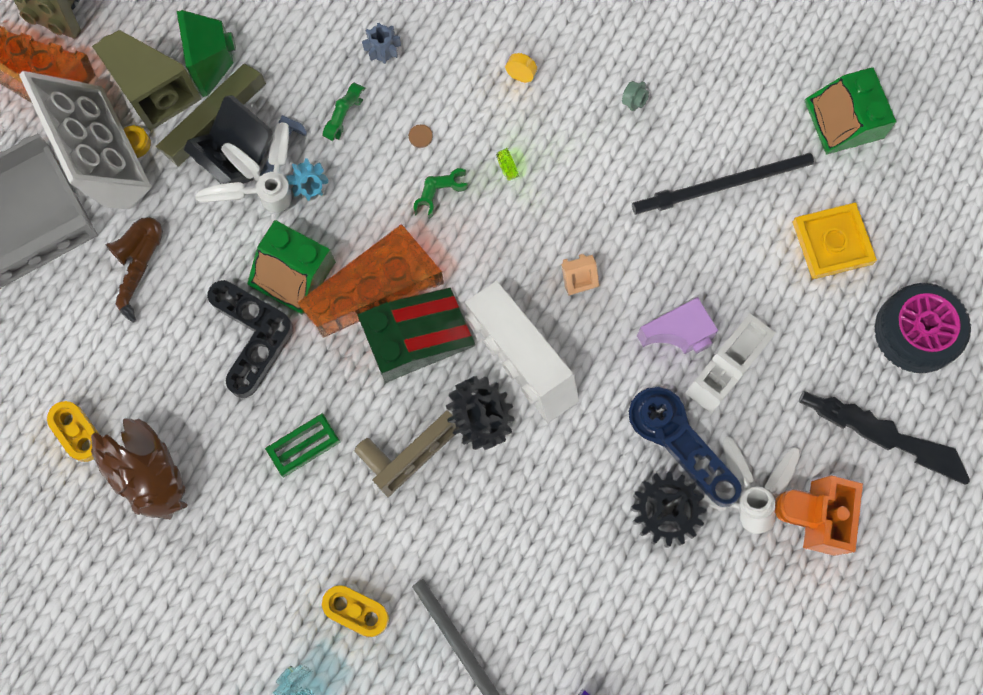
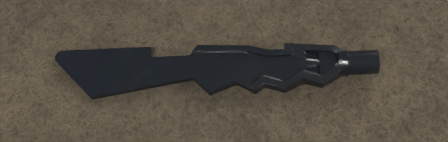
[799,391,970,485]

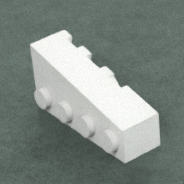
[464,280,579,424]

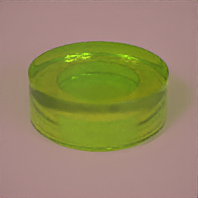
[496,148,519,181]

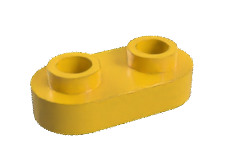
[47,401,100,462]
[322,585,389,637]

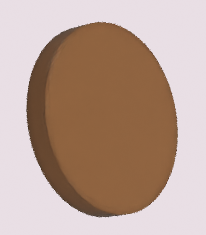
[408,125,433,148]

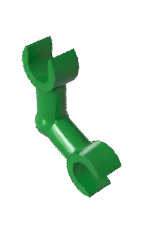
[322,82,366,141]
[413,168,468,219]

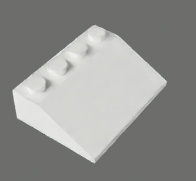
[19,71,152,209]

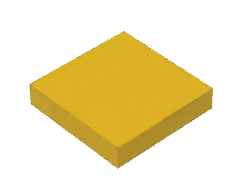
[792,202,877,280]

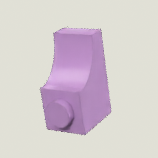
[637,297,718,354]

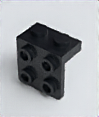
[184,95,273,184]

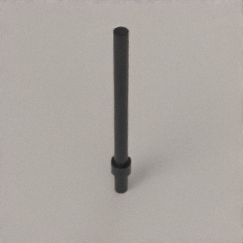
[632,153,814,215]

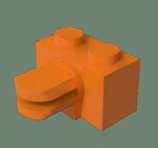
[775,475,863,556]

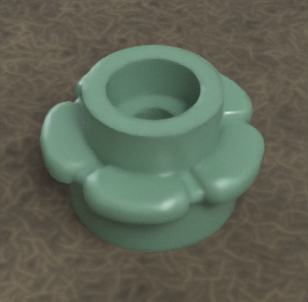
[622,81,649,111]

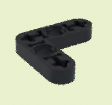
[207,280,293,398]

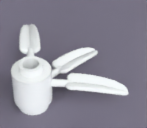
[195,122,292,213]
[684,436,800,534]

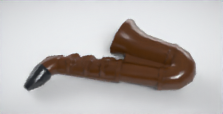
[105,217,163,323]

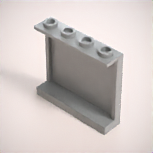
[0,133,98,288]

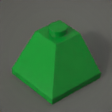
[177,10,236,97]

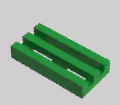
[265,413,341,478]

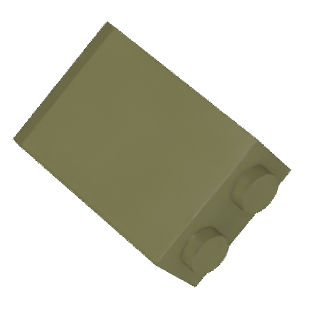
[92,30,202,131]

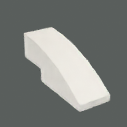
[685,313,776,414]

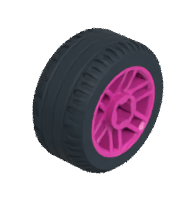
[874,283,971,373]

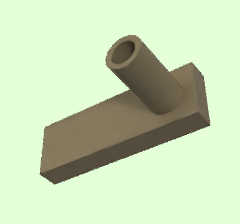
[354,410,456,497]

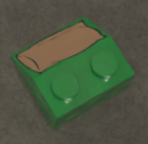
[805,67,896,155]
[247,220,336,315]

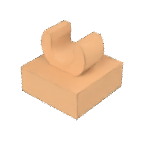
[561,254,599,295]

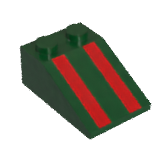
[357,287,475,383]

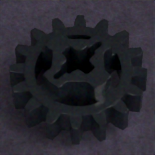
[446,376,515,450]
[630,471,707,548]

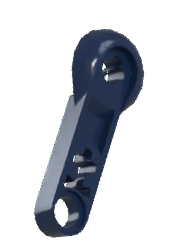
[628,387,742,507]

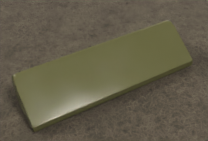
[156,64,266,167]

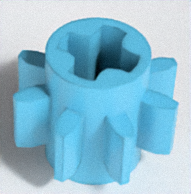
[287,158,328,201]

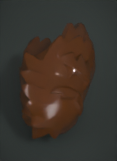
[91,418,188,520]

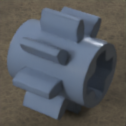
[362,23,401,64]

